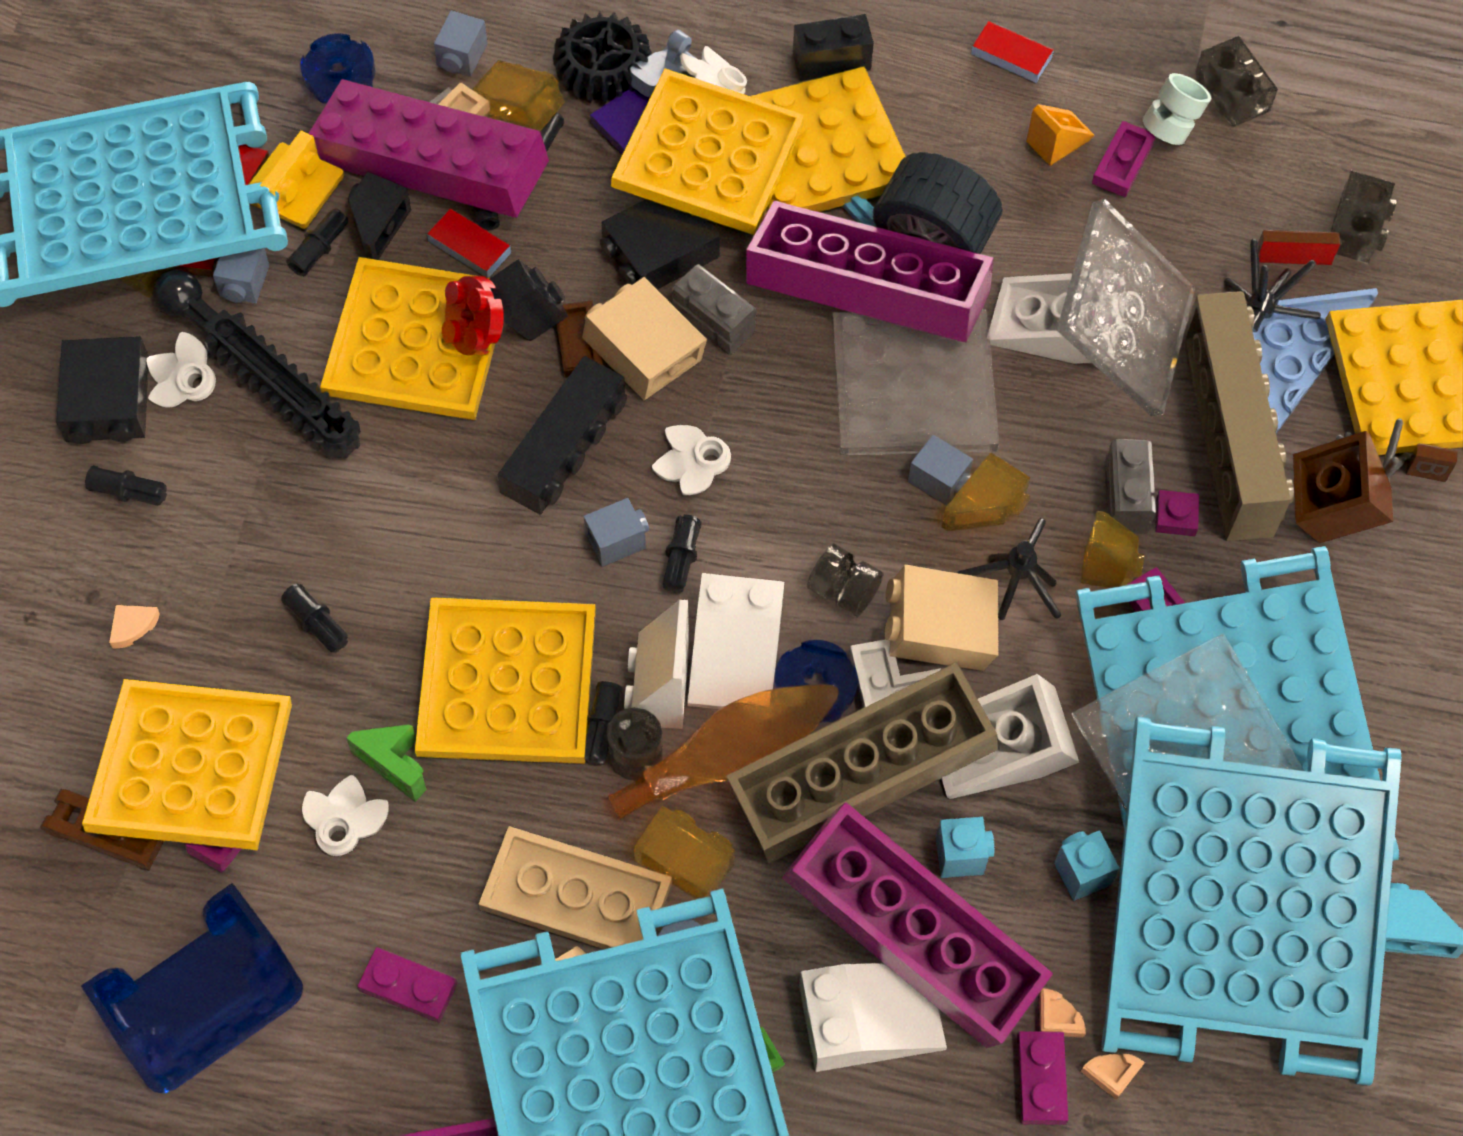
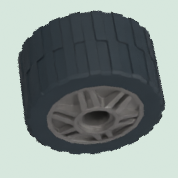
[872,152,1003,254]

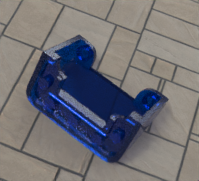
[81,883,304,1093]

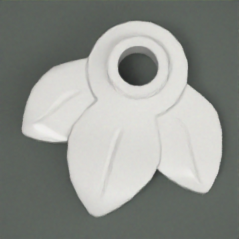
[680,46,747,94]
[146,332,216,407]
[652,425,731,495]
[302,775,389,856]

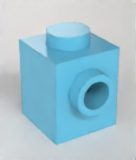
[936,817,995,878]
[1054,830,1120,901]

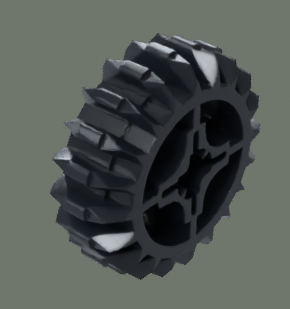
[553,11,652,104]

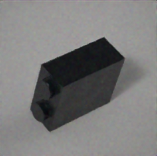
[599,199,720,290]
[56,336,149,444]

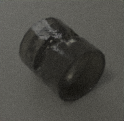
[807,543,884,618]
[607,707,663,781]

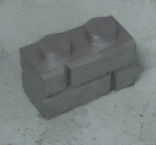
[672,264,756,354]
[1105,439,1156,533]

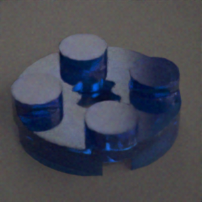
[300,33,376,104]
[774,640,858,723]

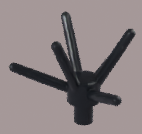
[1224,239,1321,333]
[957,518,1061,620]

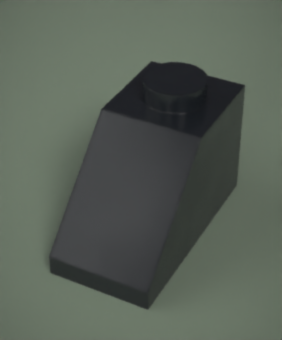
[348,171,411,260]

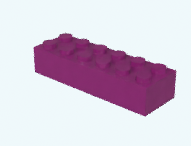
[308,79,549,218]
[746,201,994,343]
[782,802,1053,1048]

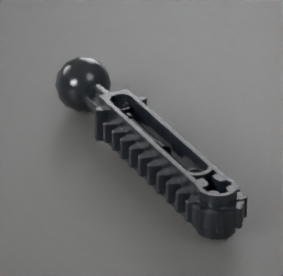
[152,269,361,459]

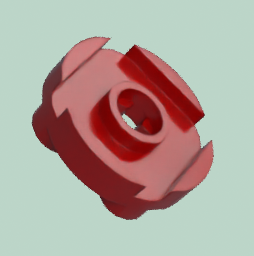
[442,276,504,355]

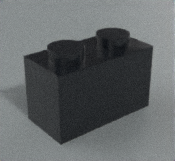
[793,14,874,81]
[490,259,568,341]

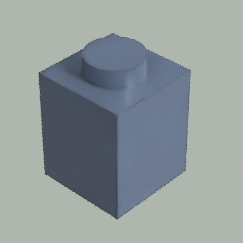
[434,11,488,77]
[213,248,269,303]
[908,435,974,506]
[584,498,649,567]

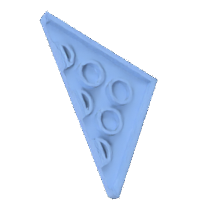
[1246,288,1378,434]

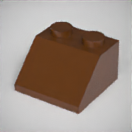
[1293,431,1393,543]

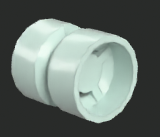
[1142,73,1211,145]

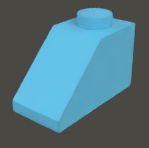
[1385,883,1463,958]

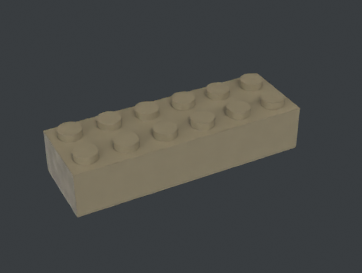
[1183,291,1294,541]
[727,662,997,864]

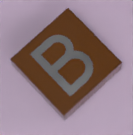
[1406,443,1458,482]

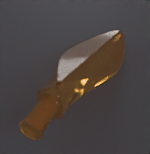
[608,684,839,819]

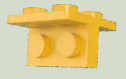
[249,131,344,229]

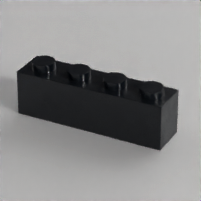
[497,356,627,515]

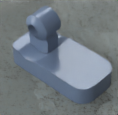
[630,30,697,97]

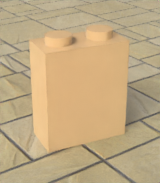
[582,277,707,401]
[885,565,998,671]

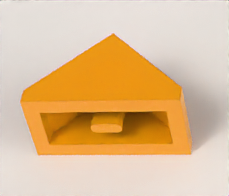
[1026,104,1094,166]

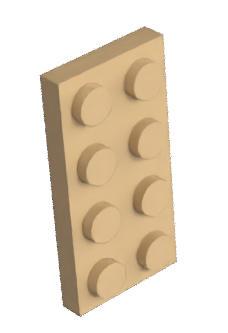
[479,826,672,949]

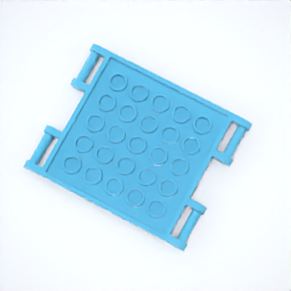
[0,82,288,307]
[1076,546,1399,861]
[1102,717,1401,1086]
[461,888,789,1136]

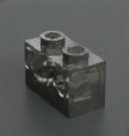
[1195,36,1278,127]
[1330,170,1398,264]

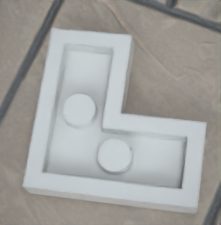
[849,639,941,708]

